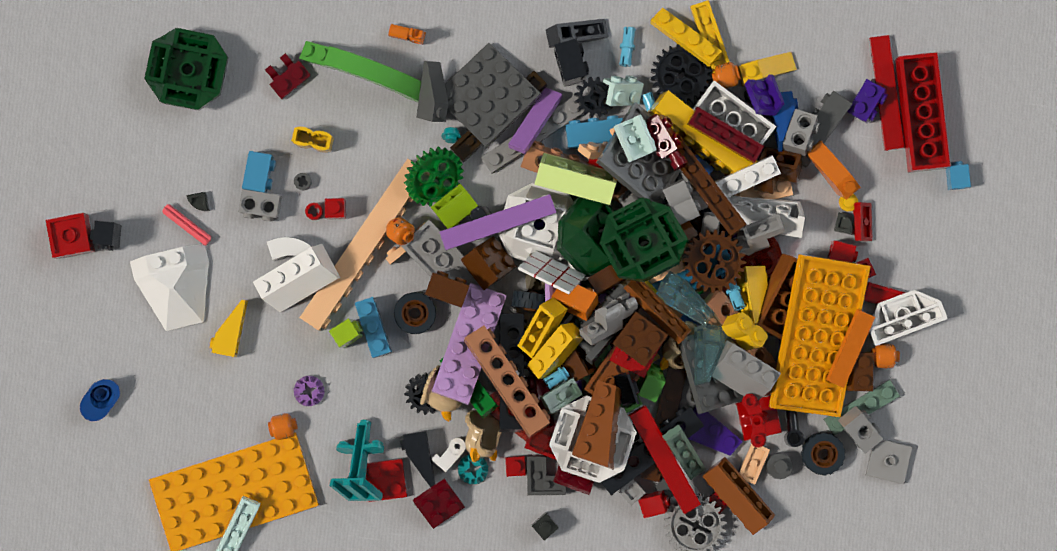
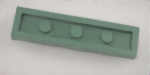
[823,380,900,435]
[662,425,706,480]

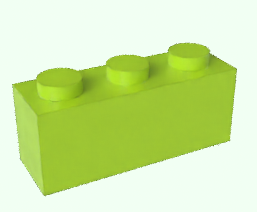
[329,318,363,348]

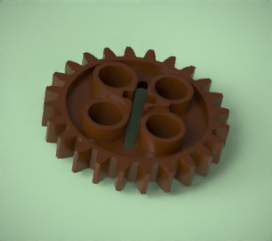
[682,229,746,293]

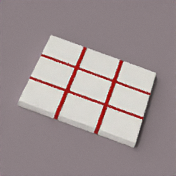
[518,251,586,294]

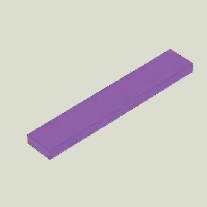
[440,194,556,250]

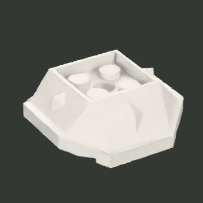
[498,183,573,261]
[549,396,637,483]

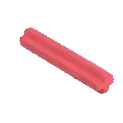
[162,204,212,245]

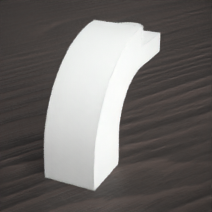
[267,237,312,261]

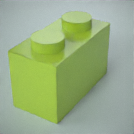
[431,184,478,229]

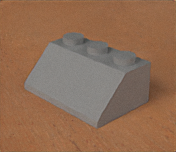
[707,340,781,400]

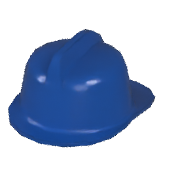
[80,379,120,421]

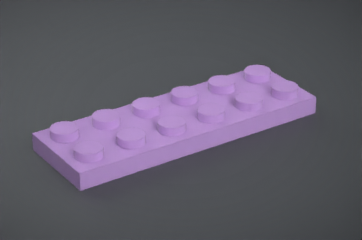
[432,283,507,405]

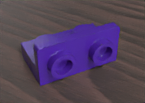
[745,74,784,116]
[847,79,888,123]

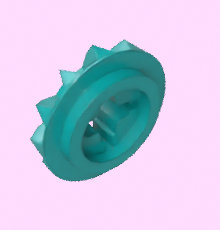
[458,454,488,484]

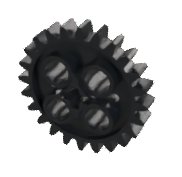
[651,44,712,104]

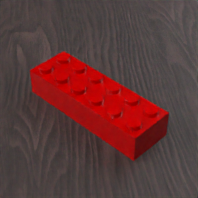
[895,52,951,173]

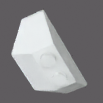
[869,290,948,346]

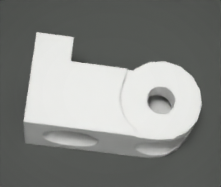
[431,438,466,472]

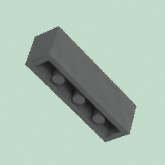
[794,91,852,168]

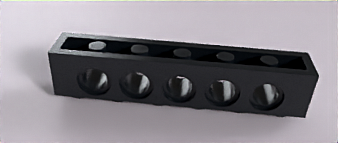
[499,314,527,432]
[601,406,704,495]

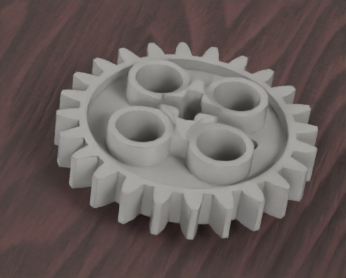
[664,494,727,551]

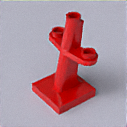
[735,393,782,448]

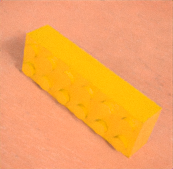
[648,90,758,177]

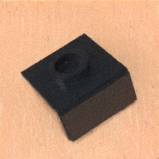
[613,371,640,406]

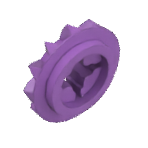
[294,376,324,406]

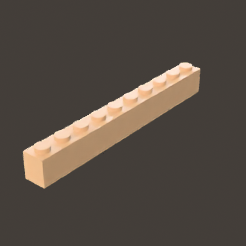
[299,159,413,331]

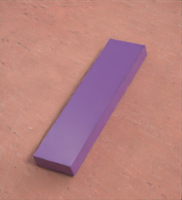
[508,88,563,154]

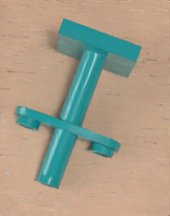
[329,419,384,501]

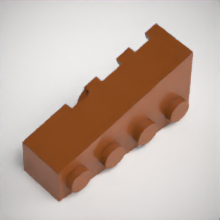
[572,380,622,470]

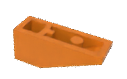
[806,141,861,200]

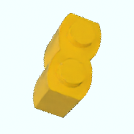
[291,127,334,153]
[721,312,768,351]

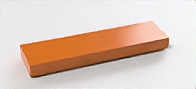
[826,309,875,388]

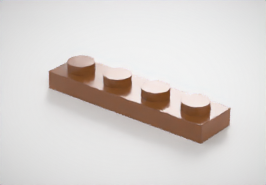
[624,280,692,344]

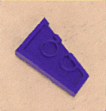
[680,407,743,456]

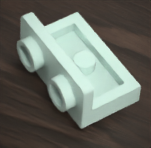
[603,75,644,106]
[614,114,657,162]

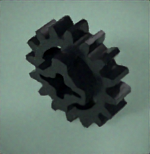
[574,76,613,118]
[404,372,436,415]

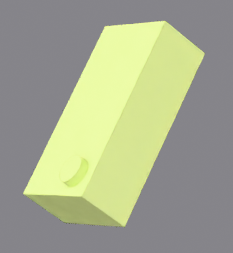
[534,153,617,205]

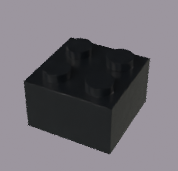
[554,38,589,87]

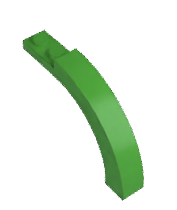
[299,41,421,102]

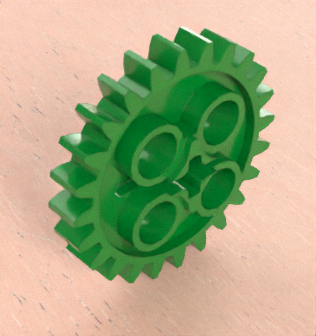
[404,147,464,207]

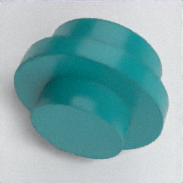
[442,127,461,143]

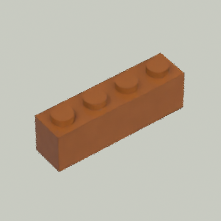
[702,457,775,535]

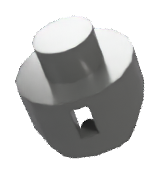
[766,453,793,479]

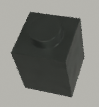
[532,512,559,541]

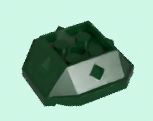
[144,28,229,111]
[557,197,615,277]
[600,197,689,282]

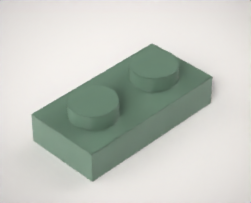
[539,378,582,414]

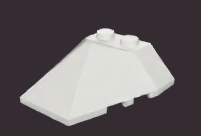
[130,244,209,331]

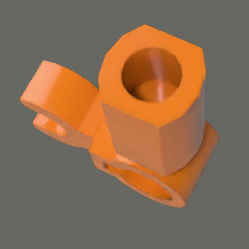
[388,24,426,45]

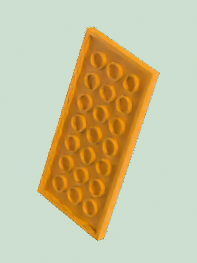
[769,254,870,417]
[149,432,319,551]

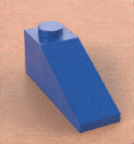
[771,91,798,152]

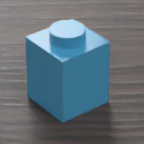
[946,161,971,190]

